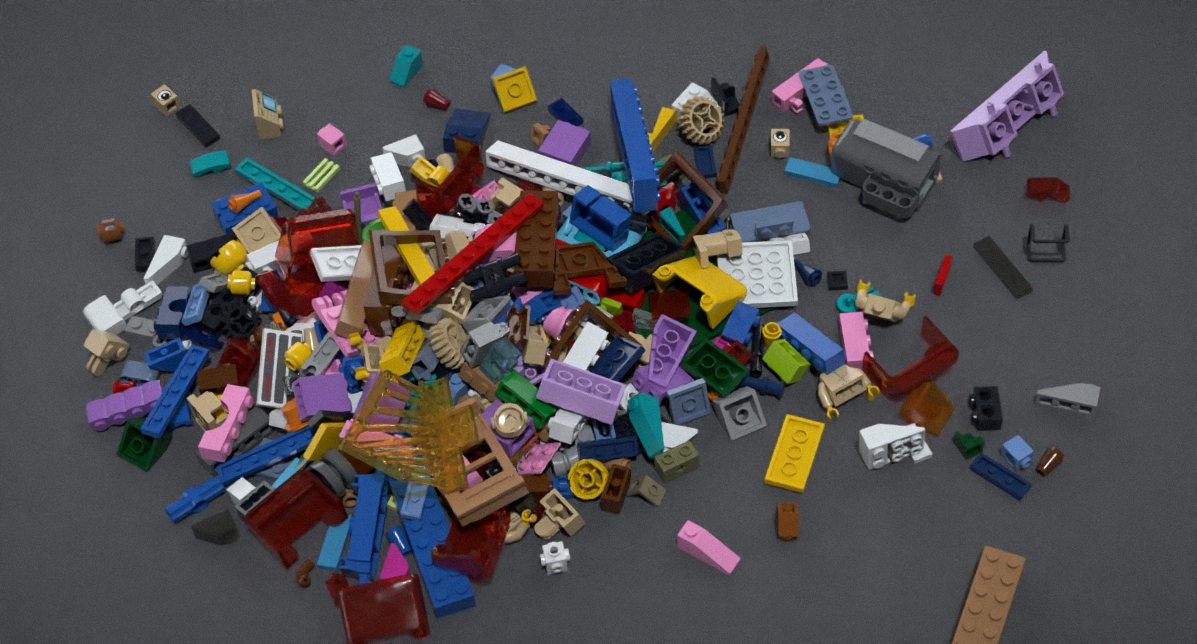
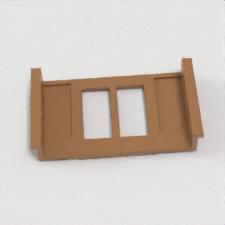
[409,397,529,527]

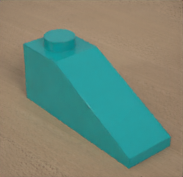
[627,392,665,458]

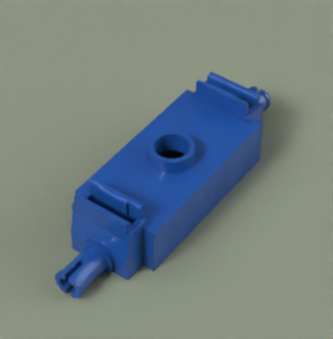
[339,457,390,598]

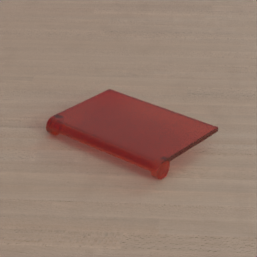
[648,284,692,320]

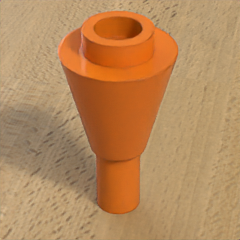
[228,190,262,213]

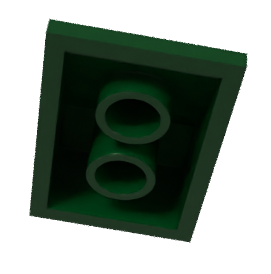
[680,338,751,398]

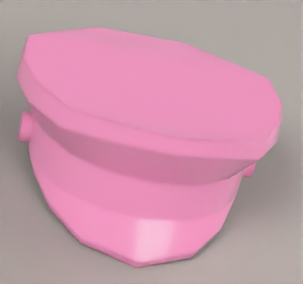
[543,306,575,340]

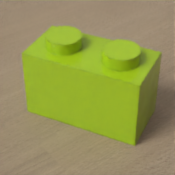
[762,339,810,384]

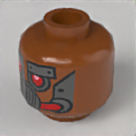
[96,217,125,243]

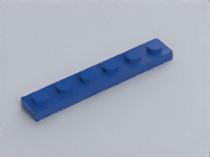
[141,345,210,438]
[216,425,318,486]

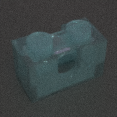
[479,337,522,385]

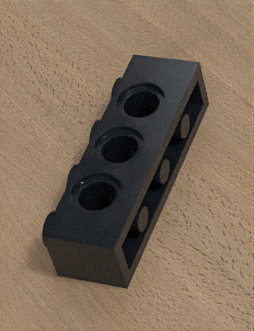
[198,266,266,340]

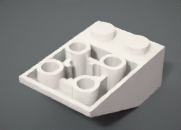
[859,424,925,470]

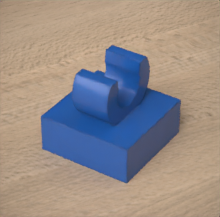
[553,475,574,499]

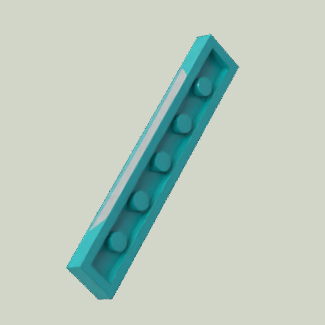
[235,158,330,222]

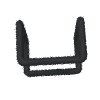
[1027,224,1070,262]

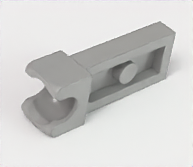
[300,332,340,377]

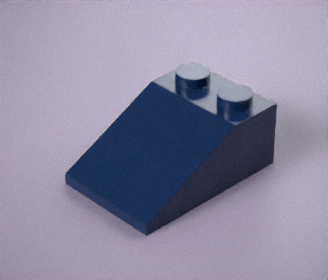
[443,109,491,156]

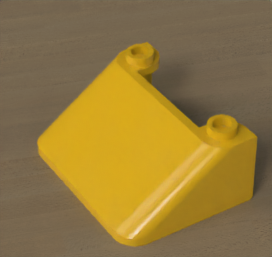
[652,256,747,329]

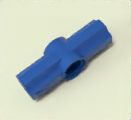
[165,476,226,523]

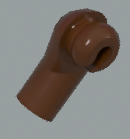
[296,559,315,588]

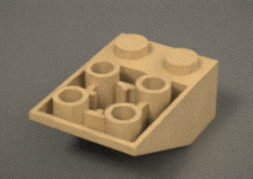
[410,280,475,325]

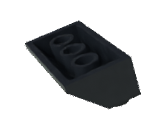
[607,233,686,293]

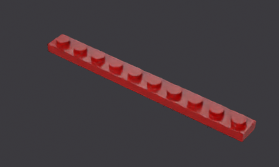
[402,193,544,316]

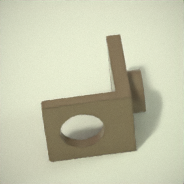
[627,474,666,507]

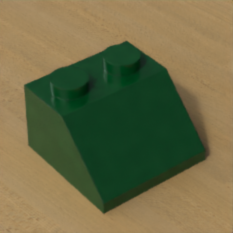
[116,416,172,472]

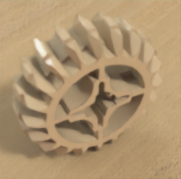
[678,96,726,145]
[428,318,467,370]

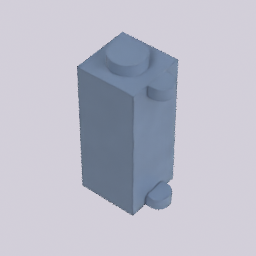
[410,339,440,381]

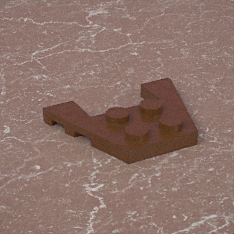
[553,242,627,296]

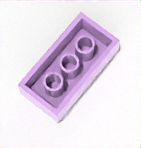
[536,359,626,425]

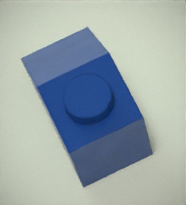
[144,337,187,372]

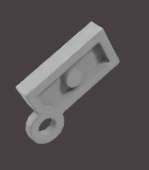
[199,270,228,293]
[391,306,443,324]
[124,316,168,348]

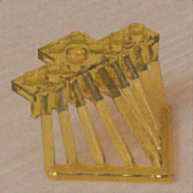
[339,370,480,495]

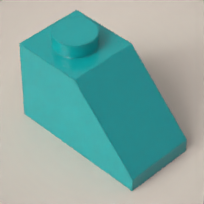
[389,45,423,88]

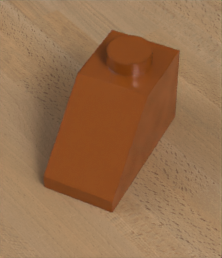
[777,502,799,540]

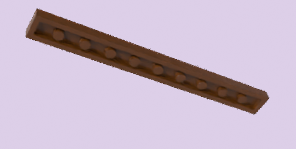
[716,46,770,194]

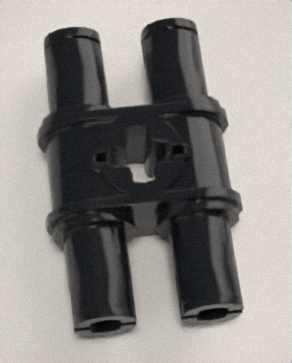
[464,253,528,302]

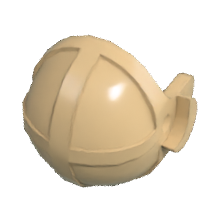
[491,403,529,438]

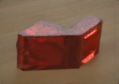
[1027,177,1070,203]

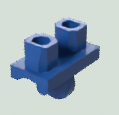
[338,355,364,393]

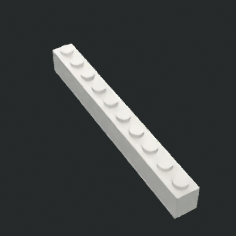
[485,141,649,215]

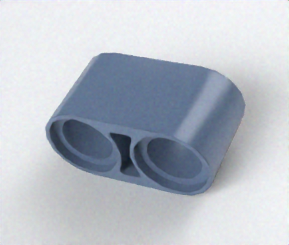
[119,360,160,386]

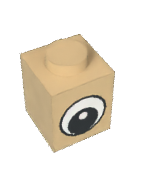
[151,85,181,117]
[771,129,790,158]

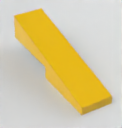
[647,107,676,154]

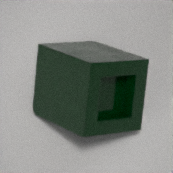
[953,431,985,460]

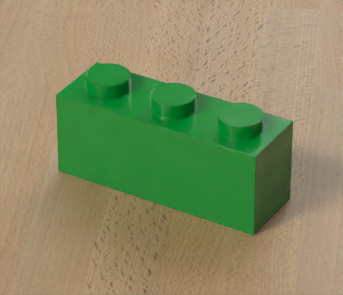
[495,370,560,430]

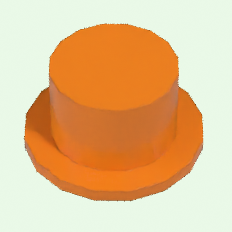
[281,398,309,432]

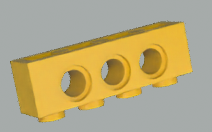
[379,320,426,380]

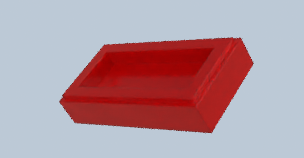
[933,254,952,296]

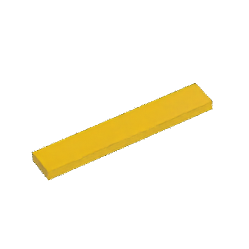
[377,206,435,286]

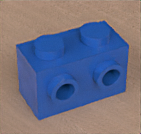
[520,291,563,324]
[721,300,761,348]

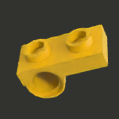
[409,156,450,194]

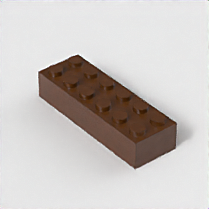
[514,190,559,288]
[363,227,411,335]

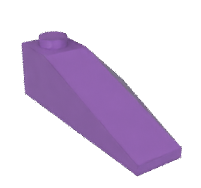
[647,314,697,389]

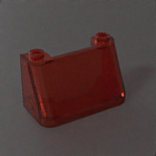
[431,490,511,579]
[337,573,431,644]

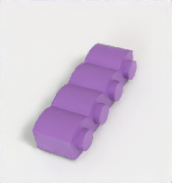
[86,380,164,431]

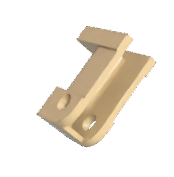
[693,229,743,268]

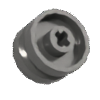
[308,448,357,500]

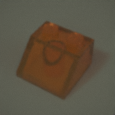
[899,380,955,437]

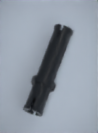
[749,323,765,377]

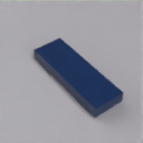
[577,435,638,461]
[969,453,1032,501]

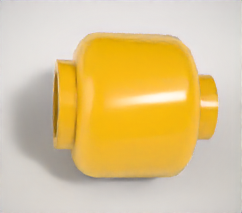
[227,270,255,295]
[284,342,313,371]

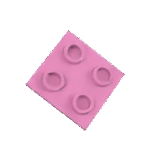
[517,442,561,475]

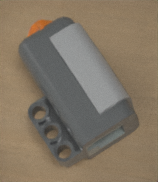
[828,119,941,218]

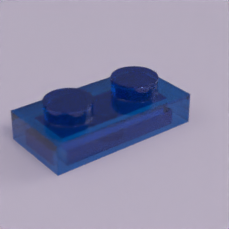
[547,97,584,127]
[181,326,224,349]

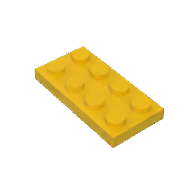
[764,414,825,493]

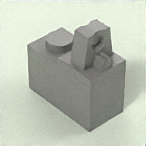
[460,321,511,368]

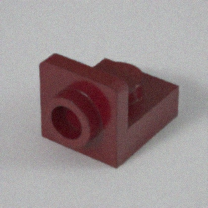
[612,312,636,334]

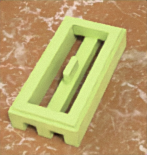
[303,158,340,193]

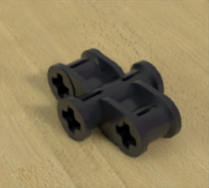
[454,194,503,225]

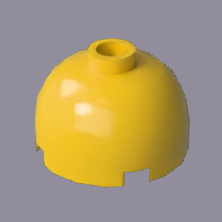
[210,239,248,275]
[568,459,609,499]

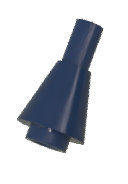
[794,258,822,286]

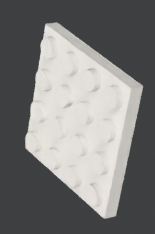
[717,240,798,308]

